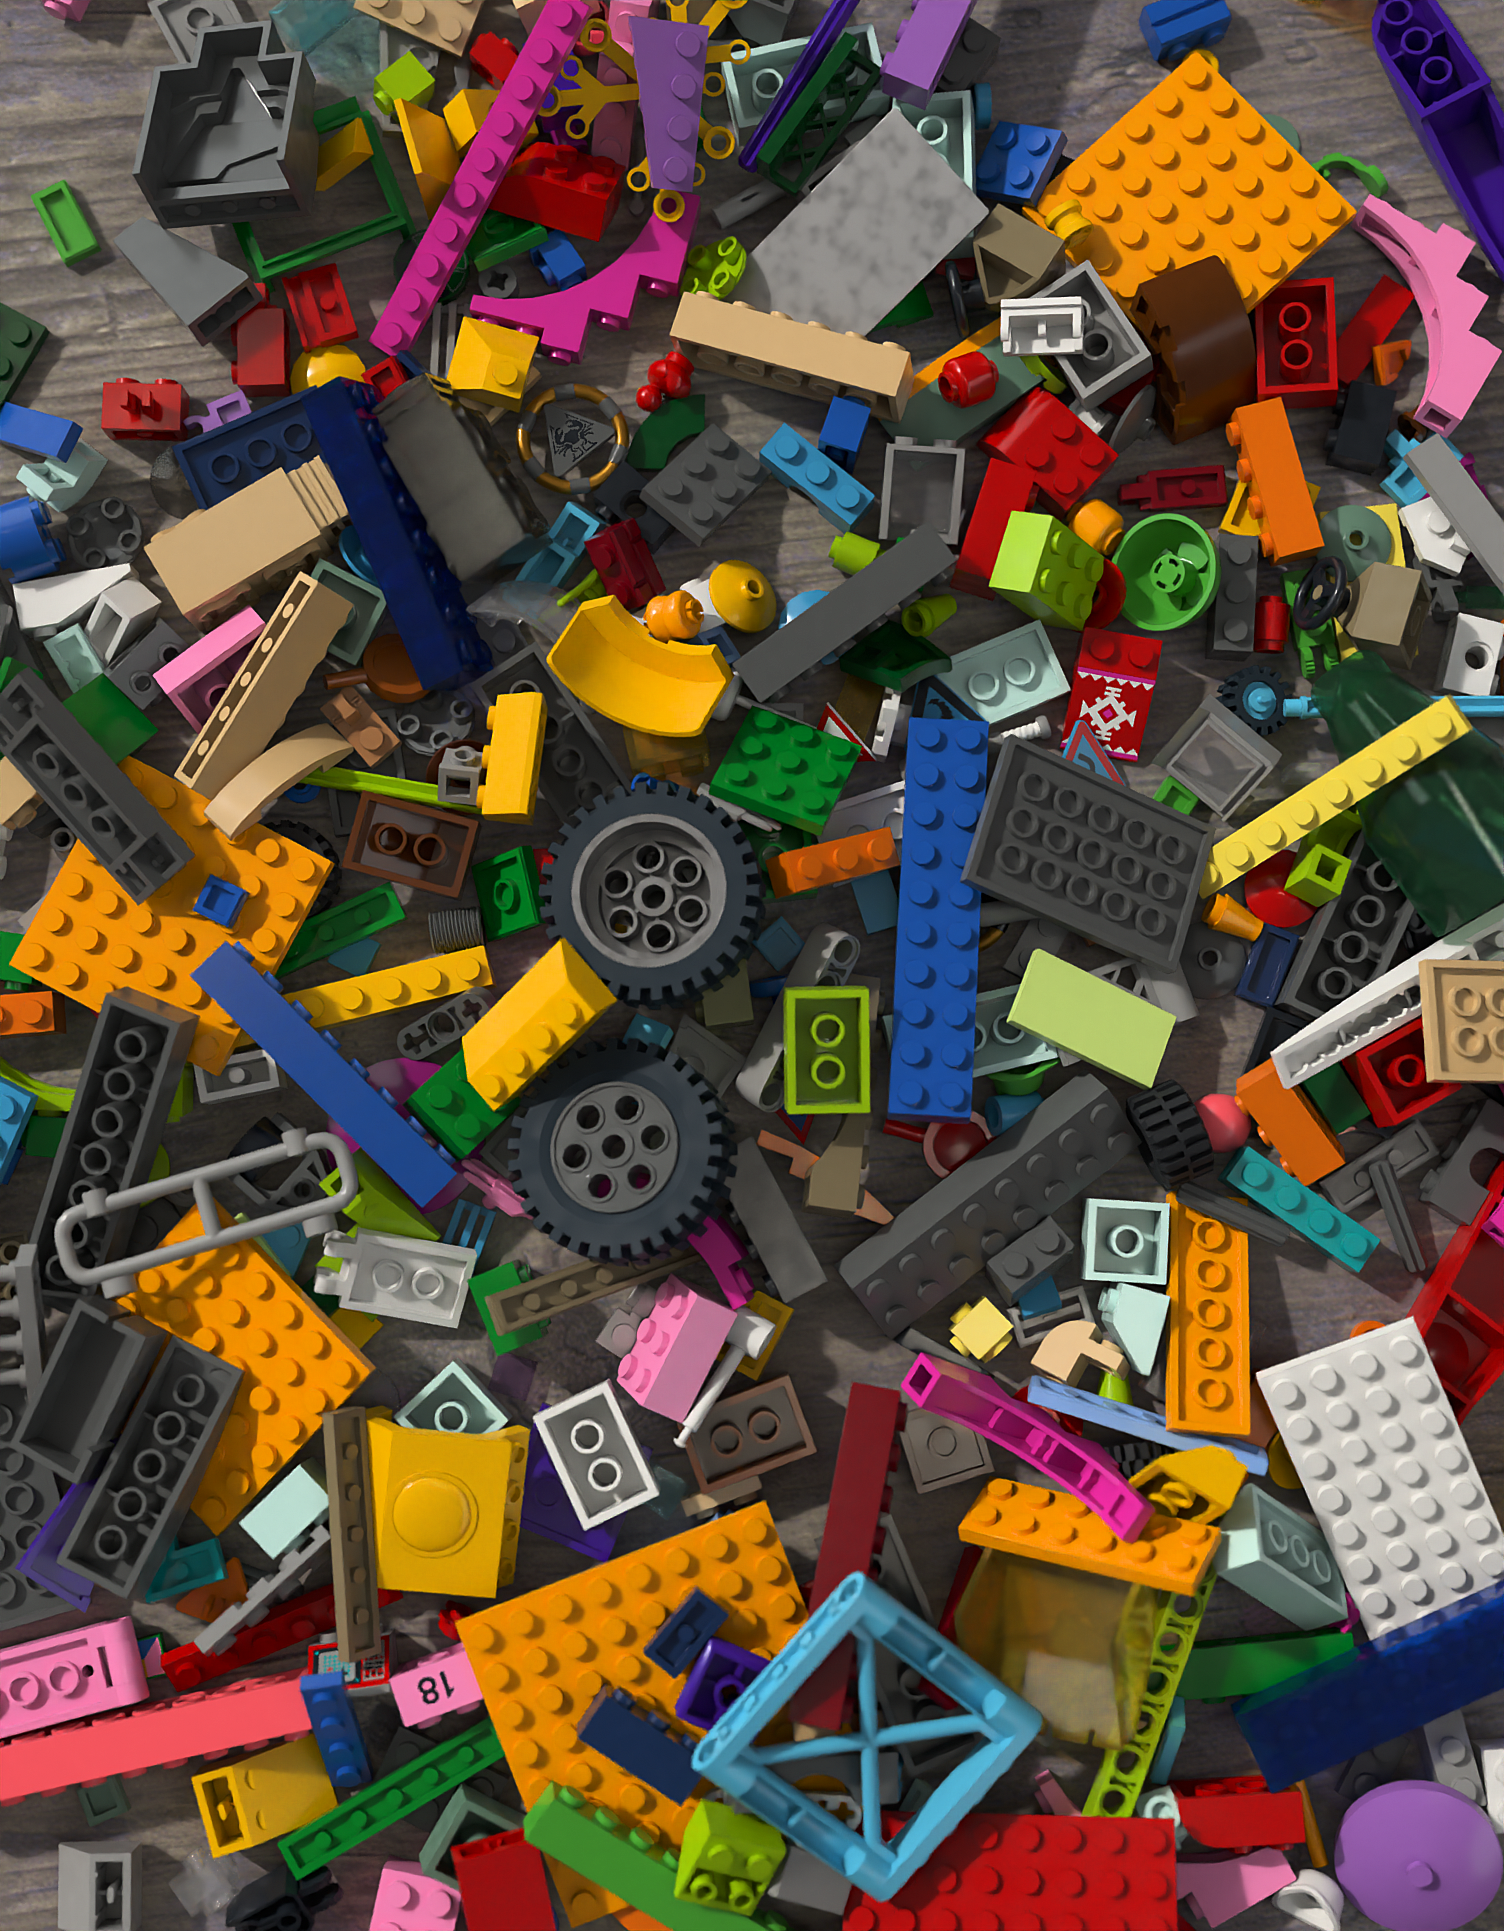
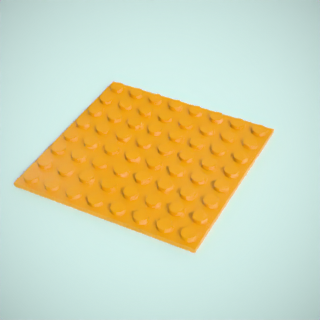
[455,1501,863,1929]

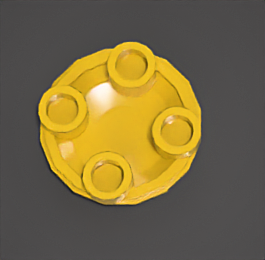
[290,344,368,421]

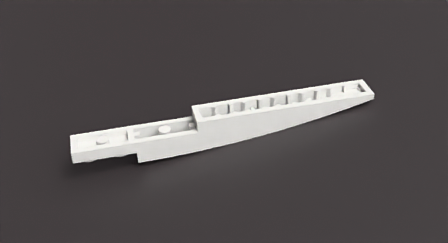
[1270,903,1504,1090]

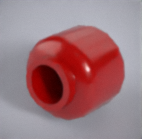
[938,351,999,409]

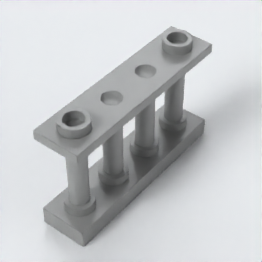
[0,1244,49,1404]

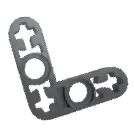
[397,986,532,1093]

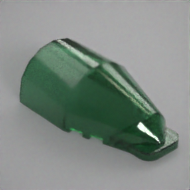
[1310,650,1504,937]

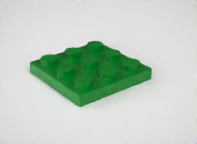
[708,705,862,836]

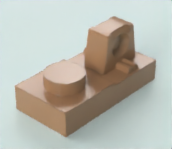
[320,686,403,769]

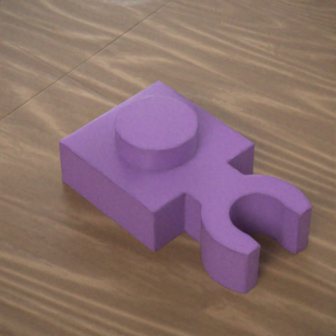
[184,390,252,434]

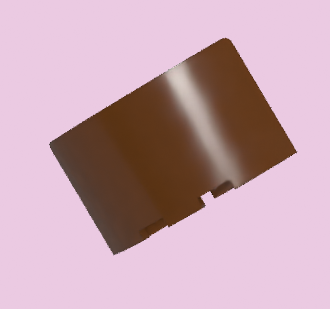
[1130,255,1257,446]

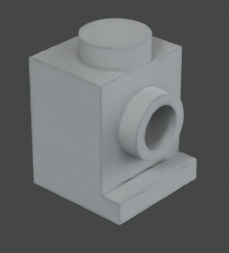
[437,746,485,805]

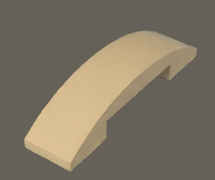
[204,723,354,841]

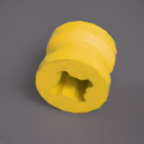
[1044,199,1094,249]

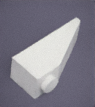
[13,563,140,641]

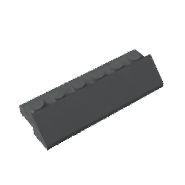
[0,667,195,906]

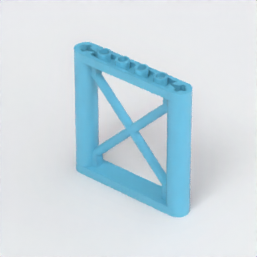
[692,1572,1042,1902]

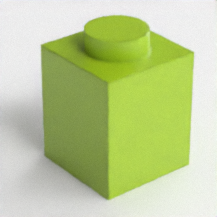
[373,51,436,124]

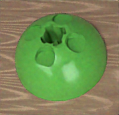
[1112,513,1222,631]

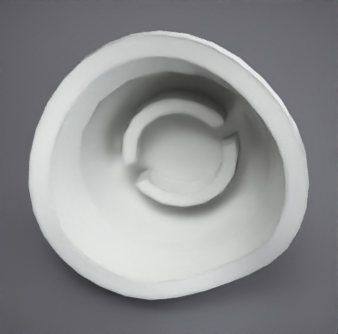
[1272,1869,1344,1931]

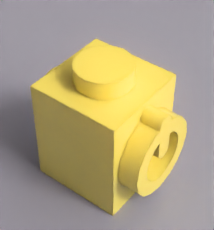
[948,1296,1014,1363]

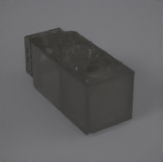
[372,372,554,585]

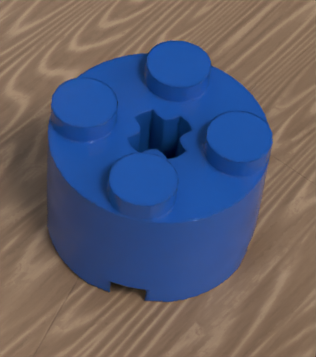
[0,495,67,585]

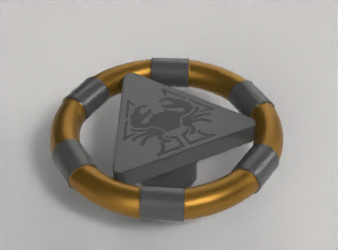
[516,383,629,495]

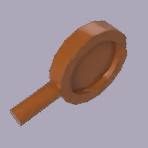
[323,634,437,703]

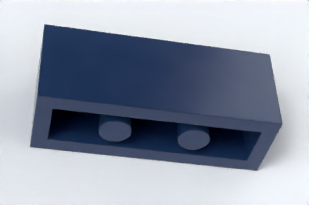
[577,1683,703,1806]

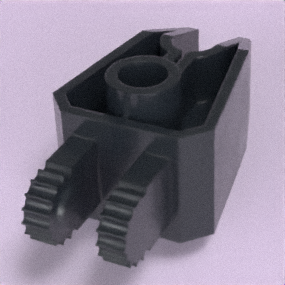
[225,1863,344,1931]

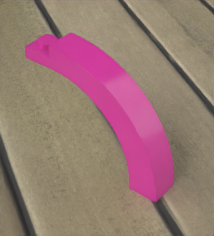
[598,1173,755,1310]

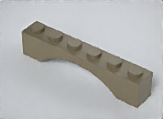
[801,974,885,1219]

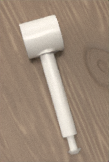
[674,1305,777,1448]

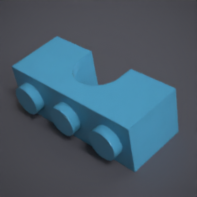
[759,423,875,534]

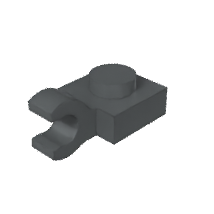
[1412,555,1463,622]

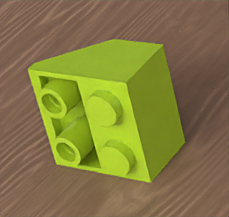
[674,1799,786,1916]

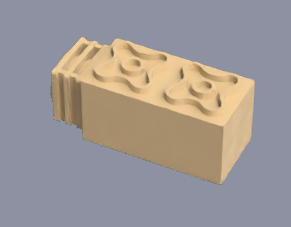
[143,455,361,631]

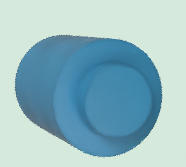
[985,1091,1045,1136]

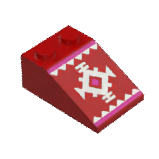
[1059,627,1163,763]

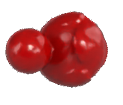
[636,351,695,412]

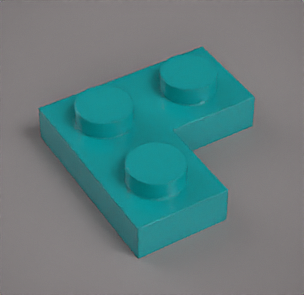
[145,1536,229,1603]

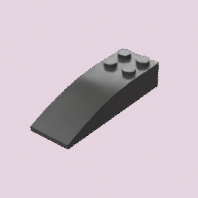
[56,1335,245,1600]

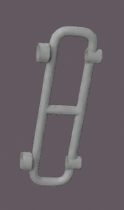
[54,1128,359,1299]

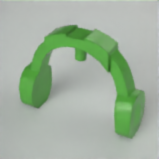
[1311,152,1389,198]

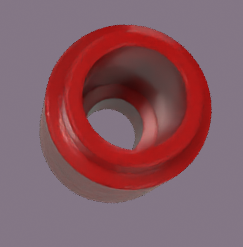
[1253,595,1291,654]

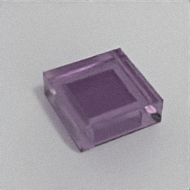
[487,1352,538,1401]

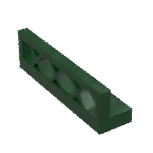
[756,31,882,198]

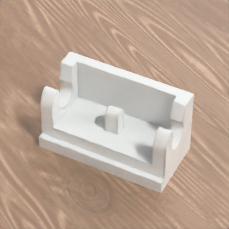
[1001,296,1084,357]

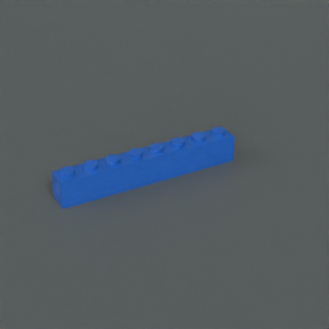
[190,940,457,1208]

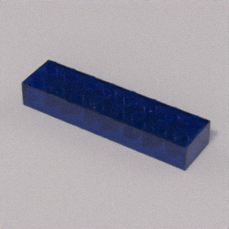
[300,376,493,691]
[1230,1579,1504,1794]

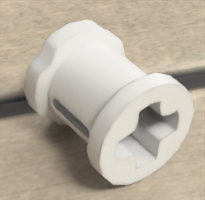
[1068,399,1113,436]

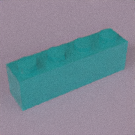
[1217,1146,1381,1273]

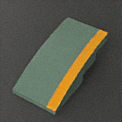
[878,317,1047,472]

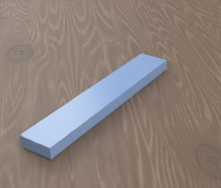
[1028,1375,1269,1476]

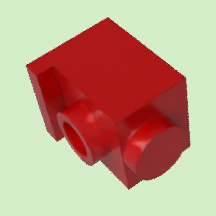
[469,31,519,90]

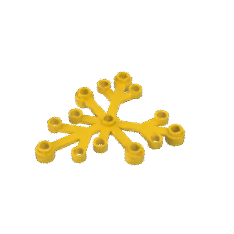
[538,0,751,222]

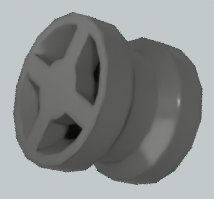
[478,262,519,299]

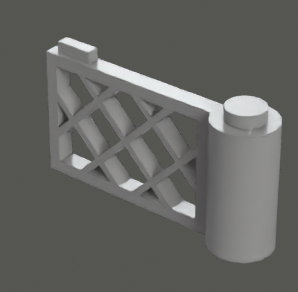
[1056,957,1200,1067]

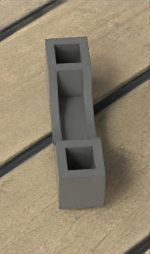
[726,1741,898,1814]

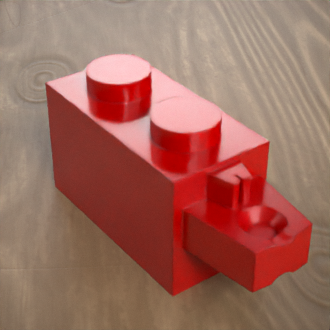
[231,283,291,397]

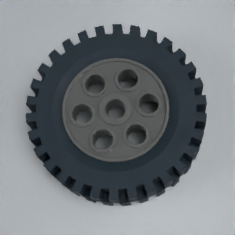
[507,1038,738,1267]

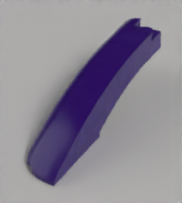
[1371,0,1504,283]

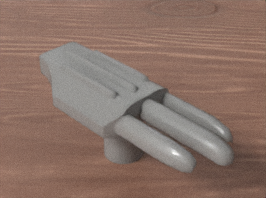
[696,782,781,832]

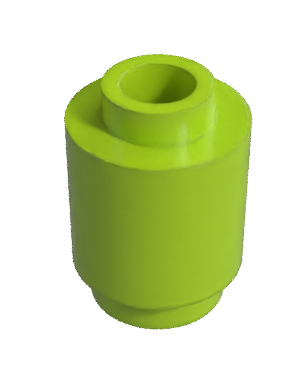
[828,531,886,575]

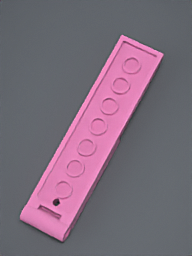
[0,1616,150,1738]

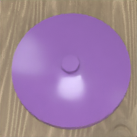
[1333,1780,1503,1931]

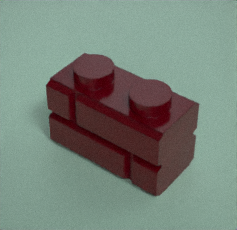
[584,518,667,611]

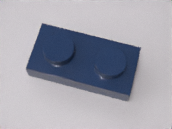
[643,1584,729,1679]

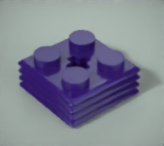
[675,1635,772,1744]

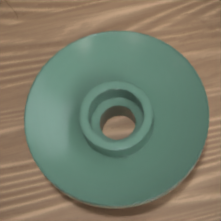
[1315,505,1391,582]

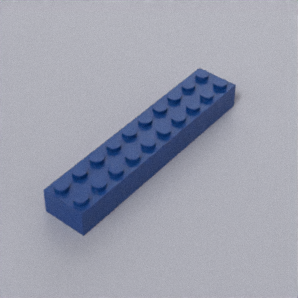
[887,717,989,1124]

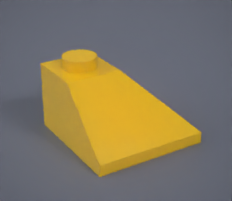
[444,316,539,413]

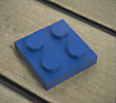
[976,121,1068,207]

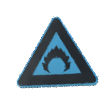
[904,675,986,751]

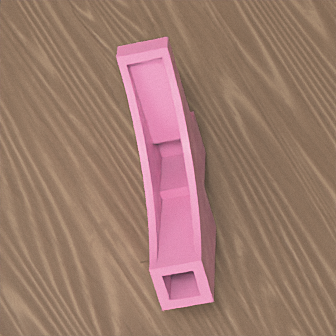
[591,0,660,170]

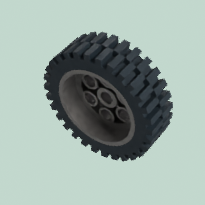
[539,782,766,1010]

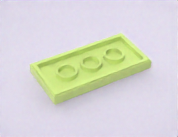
[1006,948,1177,1090]

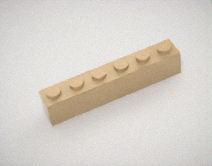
[174,571,354,800]

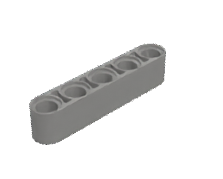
[735,923,860,1113]

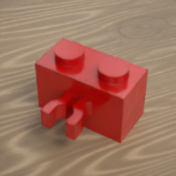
[101,378,190,441]

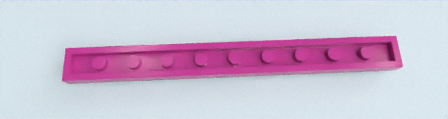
[369,0,593,356]

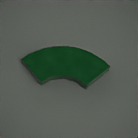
[626,394,705,472]

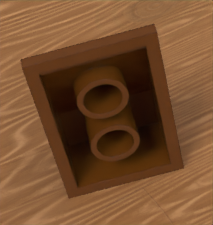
[342,790,482,901]

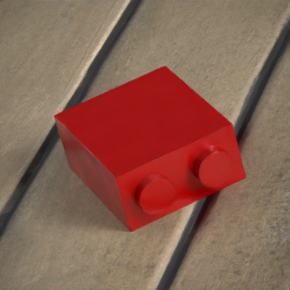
[450,1827,556,1931]

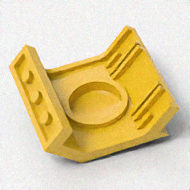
[365,1405,530,1598]

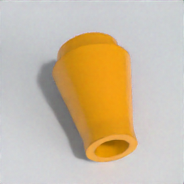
[1201,893,1264,942]

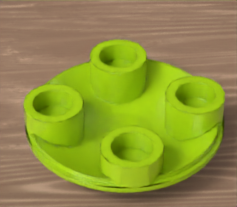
[680,236,747,301]

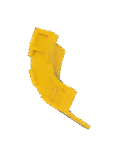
[546,595,735,737]

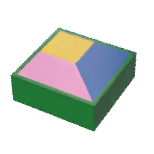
[136,1632,167,1680]

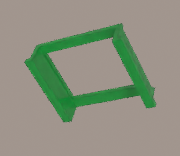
[232,96,417,294]

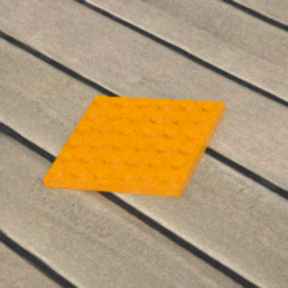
[1022,51,1357,341]
[9,755,335,1077]
[110,1196,376,1536]

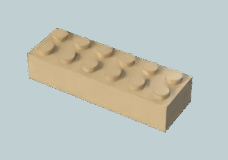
[669,291,914,424]

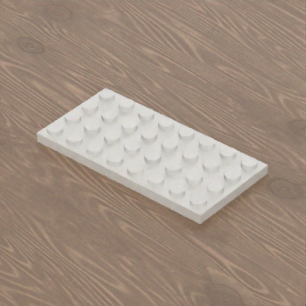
[1256,1316,1504,1657]

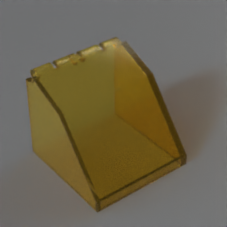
[954,1547,1159,1752]

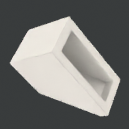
[84,576,161,668]

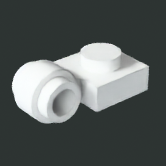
[596,1284,657,1359]

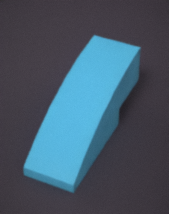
[503,501,607,622]

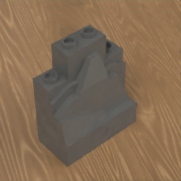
[132,20,319,229]

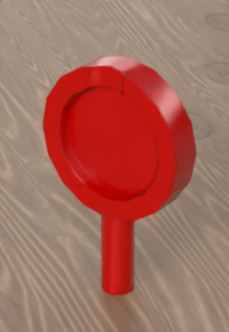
[882,1110,996,1179]

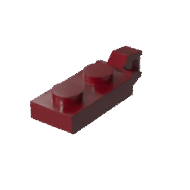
[1116,465,1228,513]

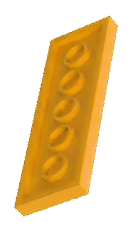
[1166,1191,1250,1439]
[958,1476,1221,1597]

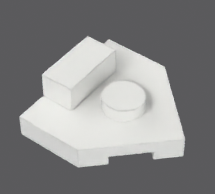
[1398,497,1471,577]
[871,687,912,763]

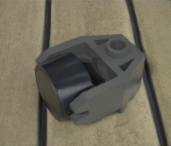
[226,1112,333,1212]

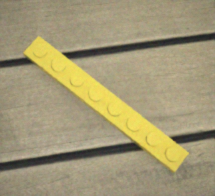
[1198,694,1473,899]

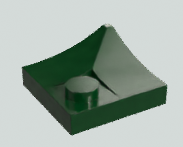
[839,620,953,693]

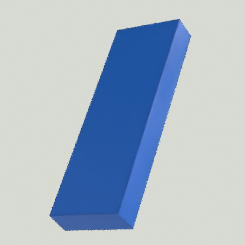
[0,402,83,463]

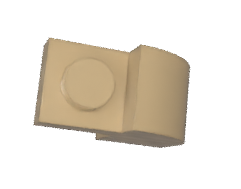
[1031,1320,1131,1388]

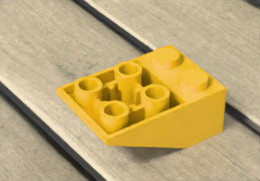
[191,1732,339,1859]

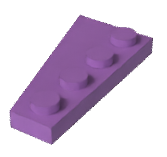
[628,16,709,192]

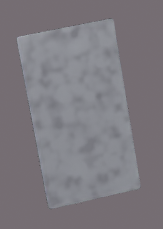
[720,108,990,337]

